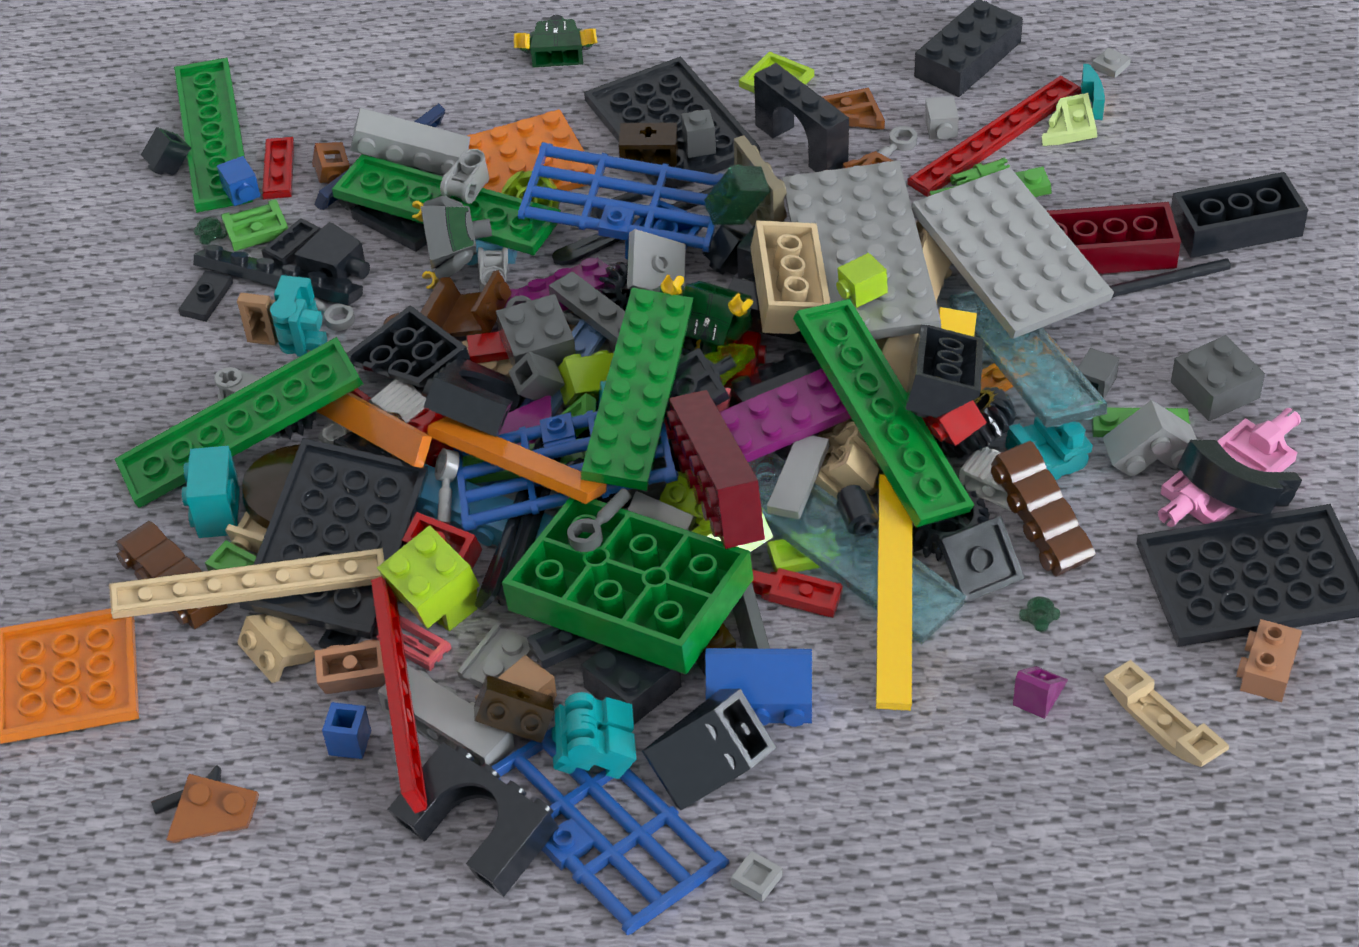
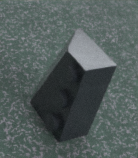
[346,305,471,387]
[727,349,822,407]

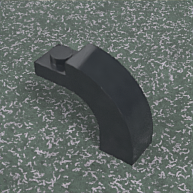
[1177,440,1302,514]

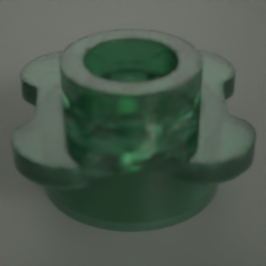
[193,217,227,245]
[1019,596,1060,632]

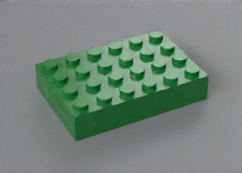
[502,498,753,674]

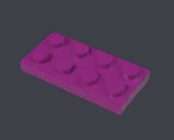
[503,257,625,311]
[720,369,851,462]

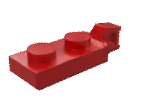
[752,568,843,618]

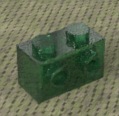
[704,164,770,225]

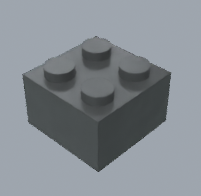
[496,294,576,367]
[1171,335,1265,421]

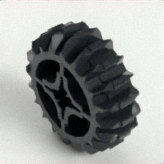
[933,387,1017,458]
[912,484,990,562]

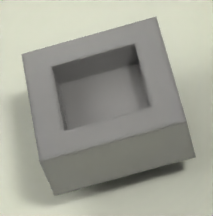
[1092,48,1131,78]
[731,851,783,903]

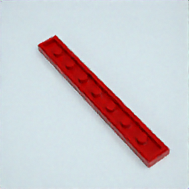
[907,75,1081,197]
[371,576,428,813]

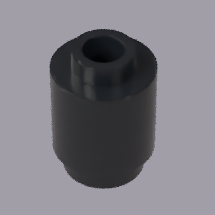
[836,485,879,536]

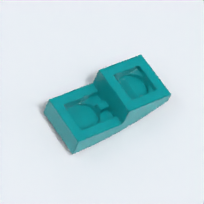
[1081,64,1105,120]

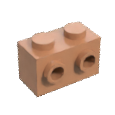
[1236,619,1302,702]
[314,640,385,694]

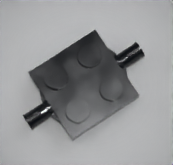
[665,348,737,417]

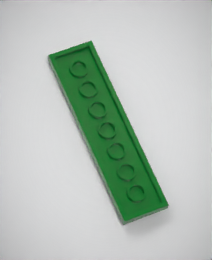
[174,57,253,213]
[332,154,561,256]
[581,288,693,491]
[793,299,974,527]
[115,337,364,508]

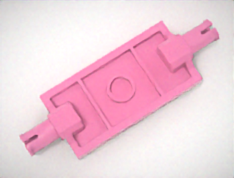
[1158,408,1301,527]

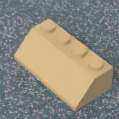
[751,220,830,334]

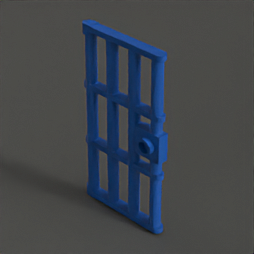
[518,142,730,252]
[454,410,679,531]
[492,727,729,935]

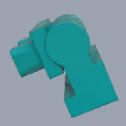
[270,275,327,357]
[1005,401,1093,480]
[551,692,637,779]

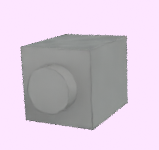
[925,96,959,140]

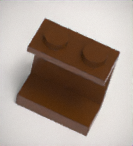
[420,270,512,337]

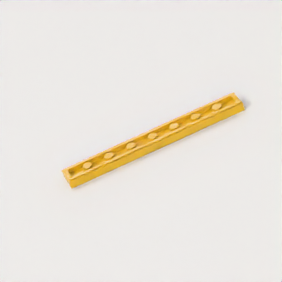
[876,474,912,711]

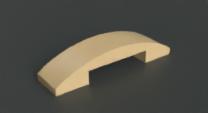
[1104,660,1229,767]

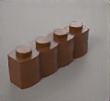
[991,440,1096,577]
[116,521,228,630]

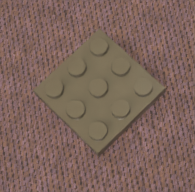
[734,135,787,227]

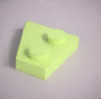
[1041,93,1097,146]

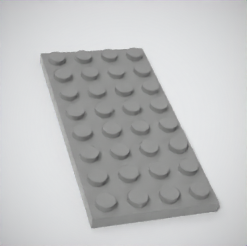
[782,160,941,339]

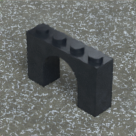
[754,63,849,172]
[422,356,524,437]
[388,742,559,897]

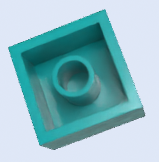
[182,446,240,538]

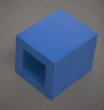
[217,156,261,206]
[322,702,371,759]

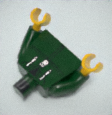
[514,15,598,68]
[660,274,753,359]

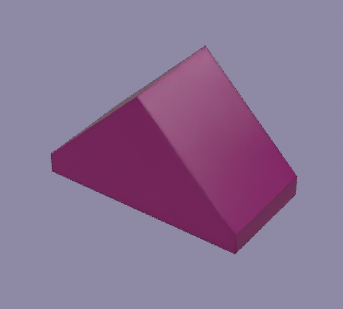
[1013,666,1068,719]

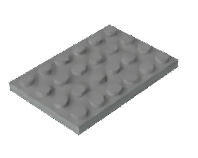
[911,167,1114,339]

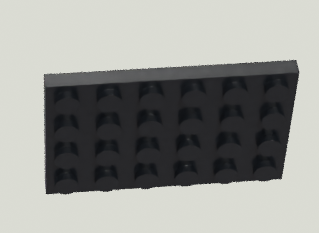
[584,56,760,189]
[239,438,428,639]
[1136,504,1359,647]

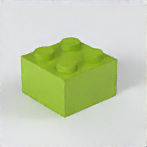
[377,525,480,629]

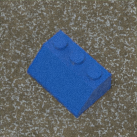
[705,648,812,727]

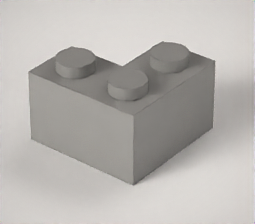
[1102,400,1197,476]

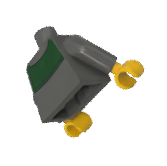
[412,196,492,289]

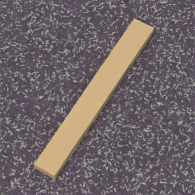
[109,548,384,619]

